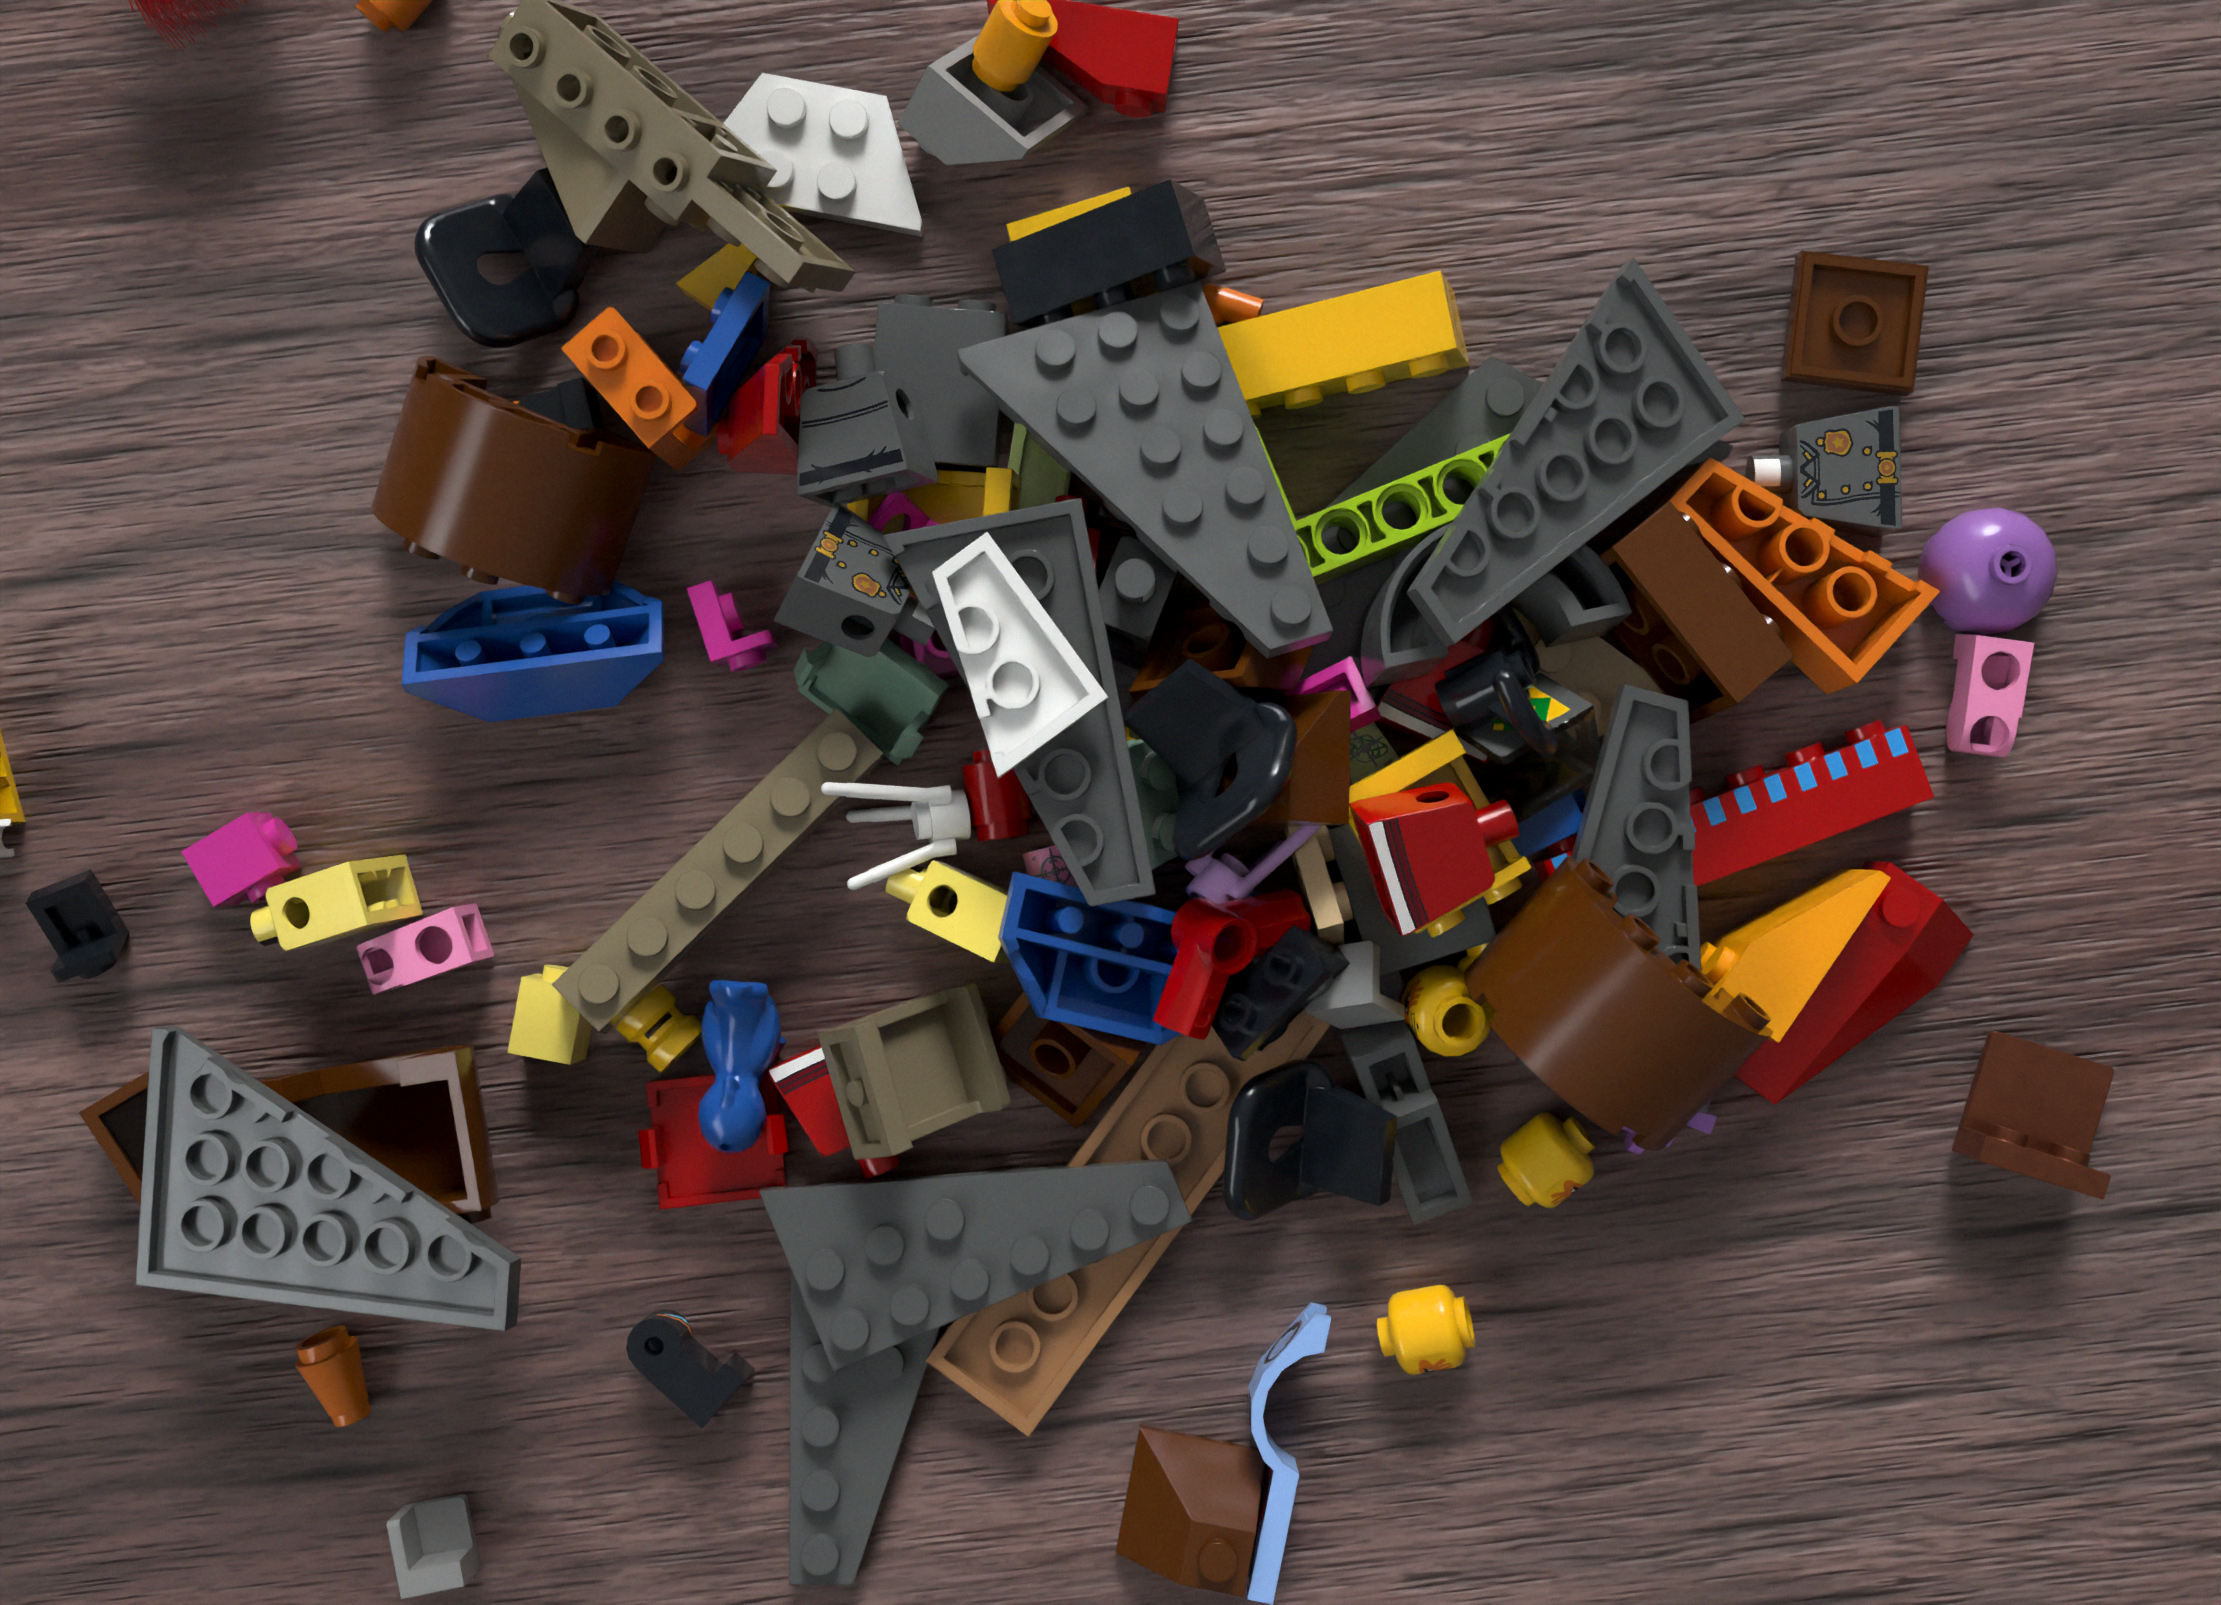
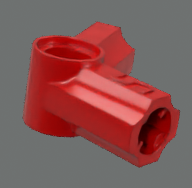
[1153,889,1311,1040]

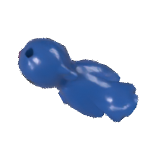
[698,980,786,1154]

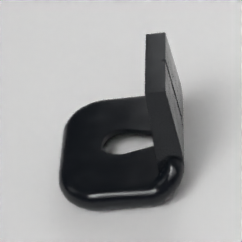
[414,167,598,348]
[1124,659,1298,860]
[1223,1059,1398,1221]

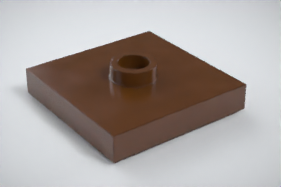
[1781,250,1929,396]

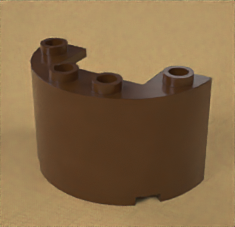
[371,356,657,605]
[1464,855,1773,1151]
[258,1044,500,1224]

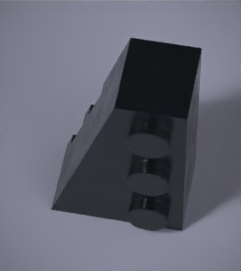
[991,179,1226,329]

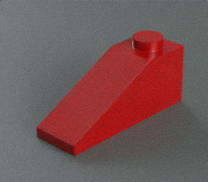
[987,0,1179,117]

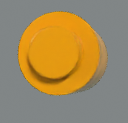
[972,0,1058,92]

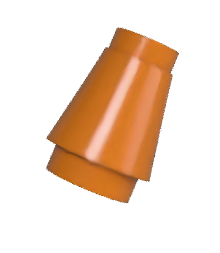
[295,1325,372,1427]

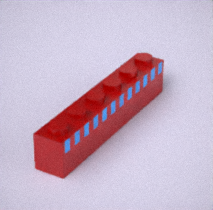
[1533,719,1934,887]

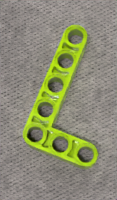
[1254,424,1511,586]

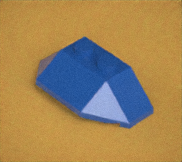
[402,580,665,722]
[998,872,1251,1045]

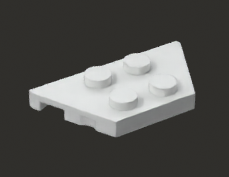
[723,73,924,237]

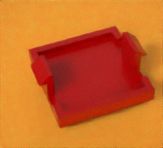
[638,1067,789,1210]

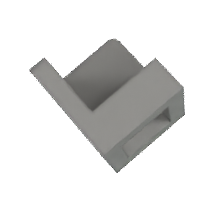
[1306,940,1405,1029]
[387,1494,481,1599]

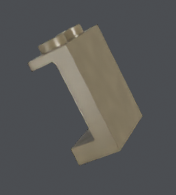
[818,983,1011,1160]

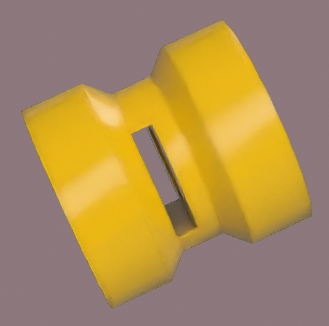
[615,984,702,1074]

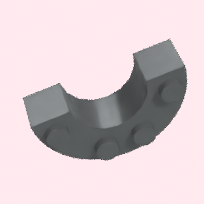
[1361,523,1632,689]

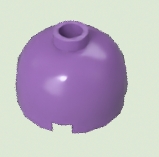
[1918,508,2058,636]

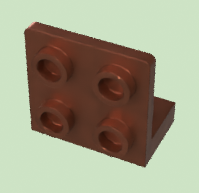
[1952,1031,2114,1200]

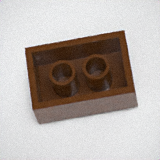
[1597,501,1794,725]

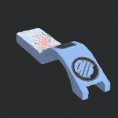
[1245,1302,1331,1605]

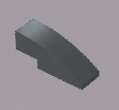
[1340,1020,1473,1225]

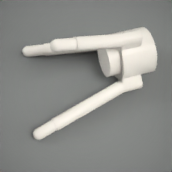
[821,782,971,890]

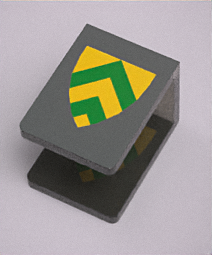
[1452,672,1600,824]

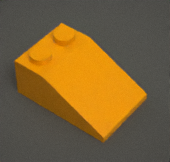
[1700,868,1891,1043]

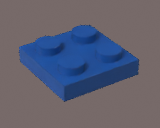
[677,270,770,438]

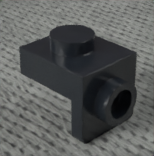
[25,869,129,983]

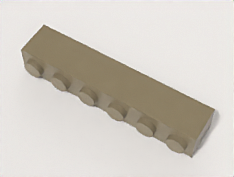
[551,708,883,1035]

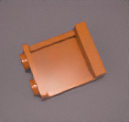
[561,307,718,472]

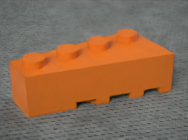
[1645,457,1940,695]

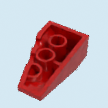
[717,337,818,475]
[1733,861,1974,1105]

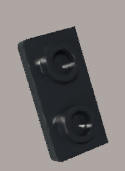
[1212,924,1350,1061]

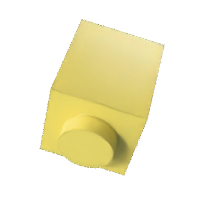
[507,965,592,1065]

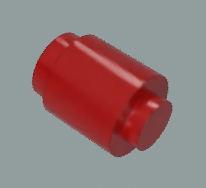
[961,749,1033,842]

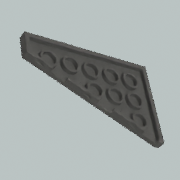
[957,282,1333,659]
[135,1025,521,1331]

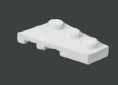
[932,532,1108,778]

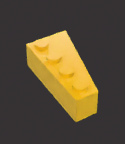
[1217,270,1470,420]

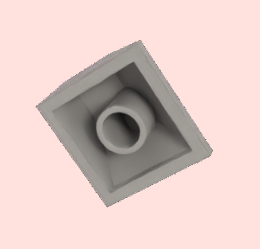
[898,35,1089,165]

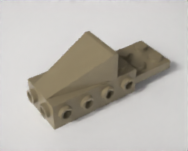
[487,0,856,293]

